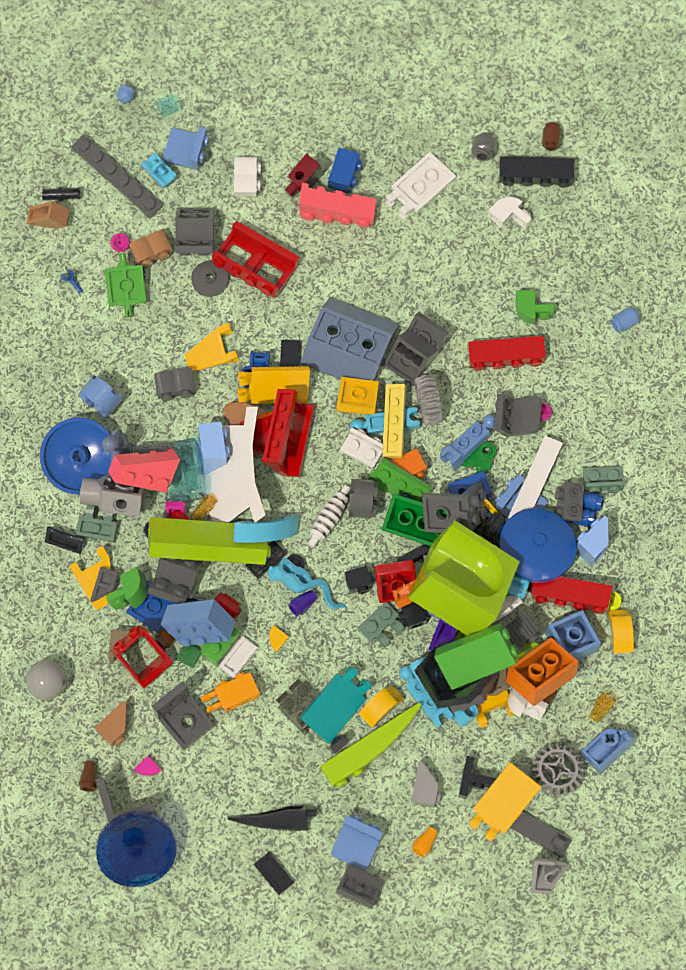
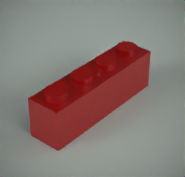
[467,336,546,371]
[531,577,613,614]

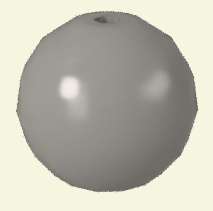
[26,660,67,700]

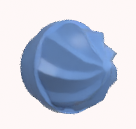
[117,84,135,103]

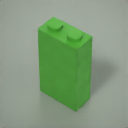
[434,622,519,690]

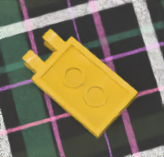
[237,367,310,404]
[469,762,541,842]

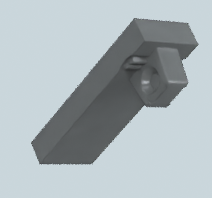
[510,812,572,858]

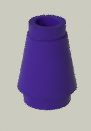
[288,590,318,616]

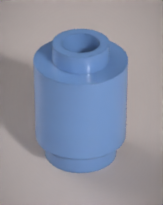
[610,307,640,333]

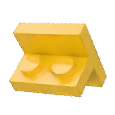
[336,377,379,415]

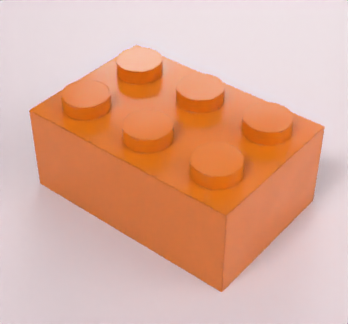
[506,638,579,707]

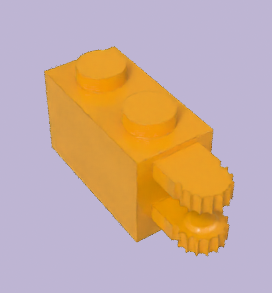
[201,672,260,713]

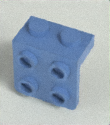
[163,127,209,170]
[495,474,547,519]
[331,815,383,871]

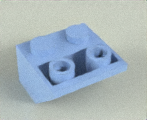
[576,516,608,567]

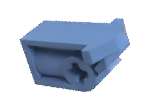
[582,729,636,775]

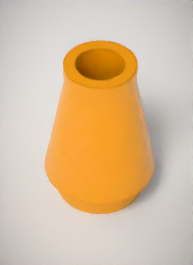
[411,827,438,858]

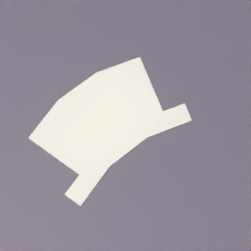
[205,407,265,523]

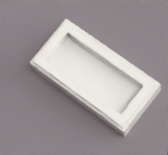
[219,636,258,678]

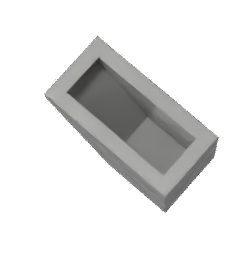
[411,761,441,808]

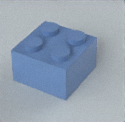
[545,610,601,661]

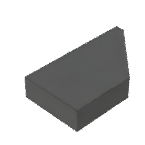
[90,567,119,602]

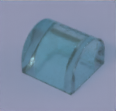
[154,94,179,119]

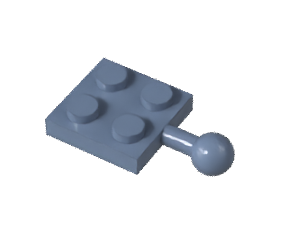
[102,431,132,463]

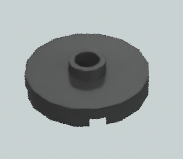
[191,261,229,297]

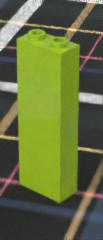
[148,517,271,565]

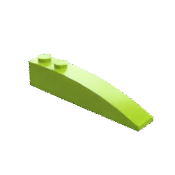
[320,702,422,789]

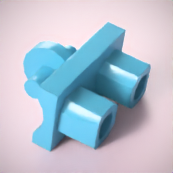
[141,152,177,189]

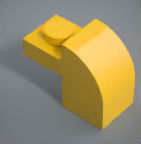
[608,610,634,654]
[359,685,405,728]

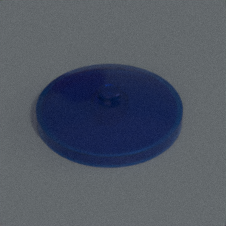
[96,812,177,887]

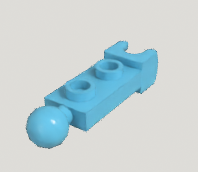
[350,407,420,435]
[399,666,454,729]

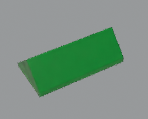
[382,494,447,546]

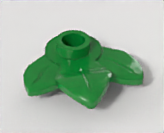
[462,442,496,474]

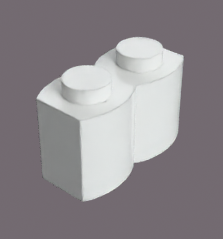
[234,157,260,197]

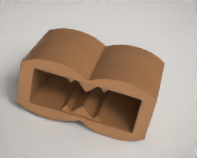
[129,229,172,268]

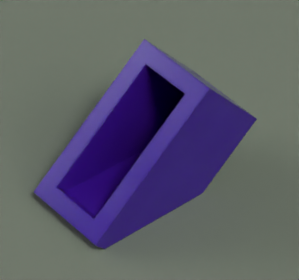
[428,619,459,651]

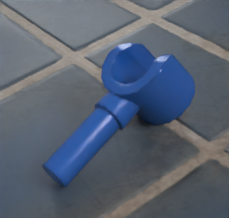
[61,270,83,294]

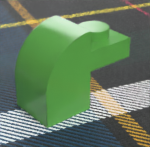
[515,290,554,324]
[106,568,148,610]

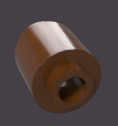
[542,122,561,151]

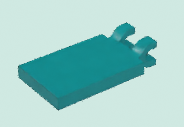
[299,667,372,744]

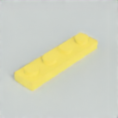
[383,384,406,459]

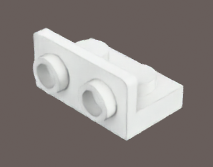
[340,428,383,469]

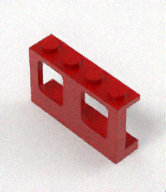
[211,221,300,299]
[262,389,315,478]

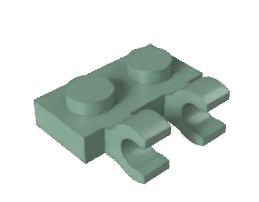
[75,505,118,543]
[357,602,404,648]

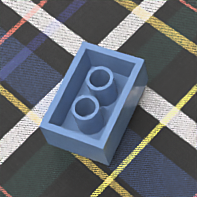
[161,599,236,646]

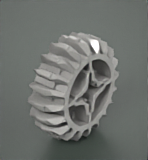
[414,374,443,426]
[531,743,585,797]

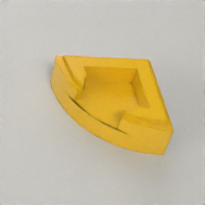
[269,625,289,653]

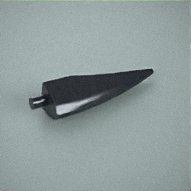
[227,805,317,831]

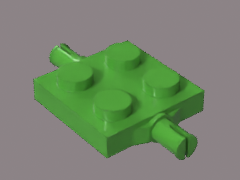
[105,253,147,318]

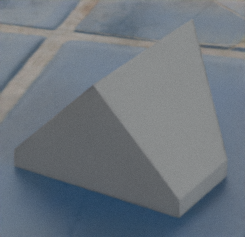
[531,858,571,895]

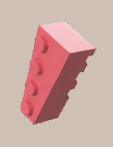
[299,183,376,228]

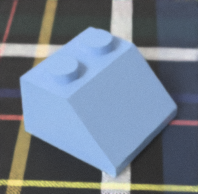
[198,421,230,474]

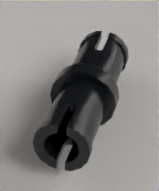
[42,187,80,202]

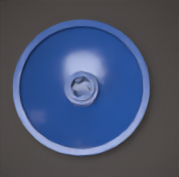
[40,418,111,494]
[499,508,577,583]

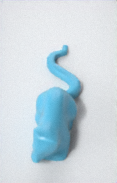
[268,558,347,609]

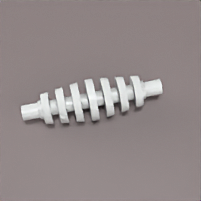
[308,485,351,548]

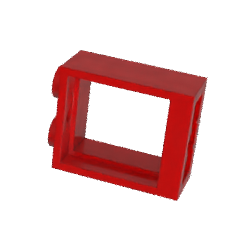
[110,625,173,688]

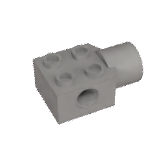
[80,474,146,517]

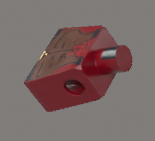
[284,153,324,197]

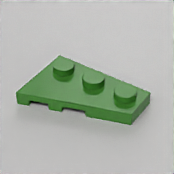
[366,458,432,502]

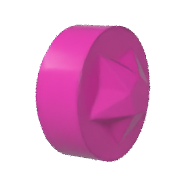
[110,233,130,252]
[540,402,552,422]

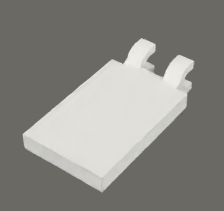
[385,152,456,220]

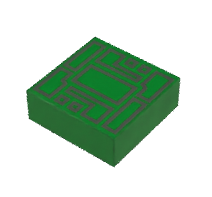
[176,645,201,668]

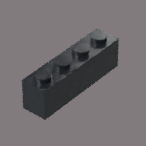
[499,156,574,188]

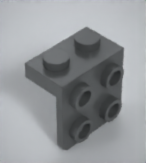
[494,393,541,437]

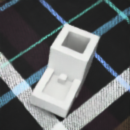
[488,197,531,230]
[507,688,548,721]

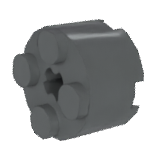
[349,479,378,518]

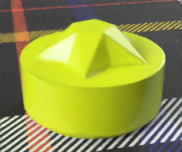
[609,591,622,611]

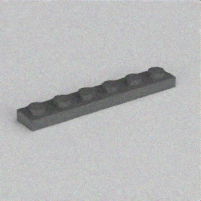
[71,134,163,219]

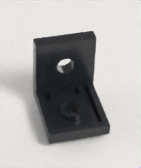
[414,646,491,709]

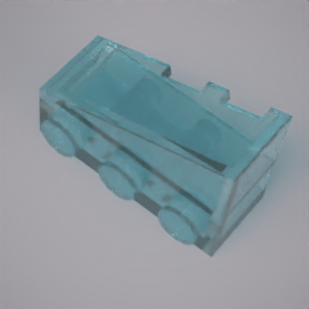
[165,438,207,503]

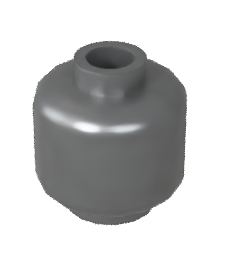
[471,133,496,161]

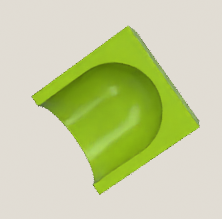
[408,520,520,636]

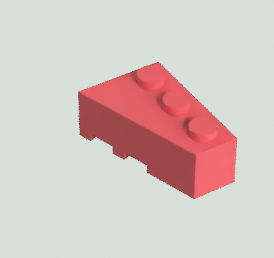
[108,449,180,493]

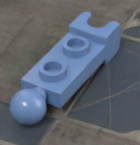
[440,414,495,471]

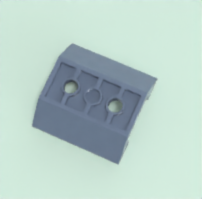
[301,297,399,381]

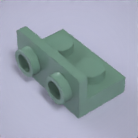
[583,466,624,493]

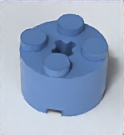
[78,375,123,418]

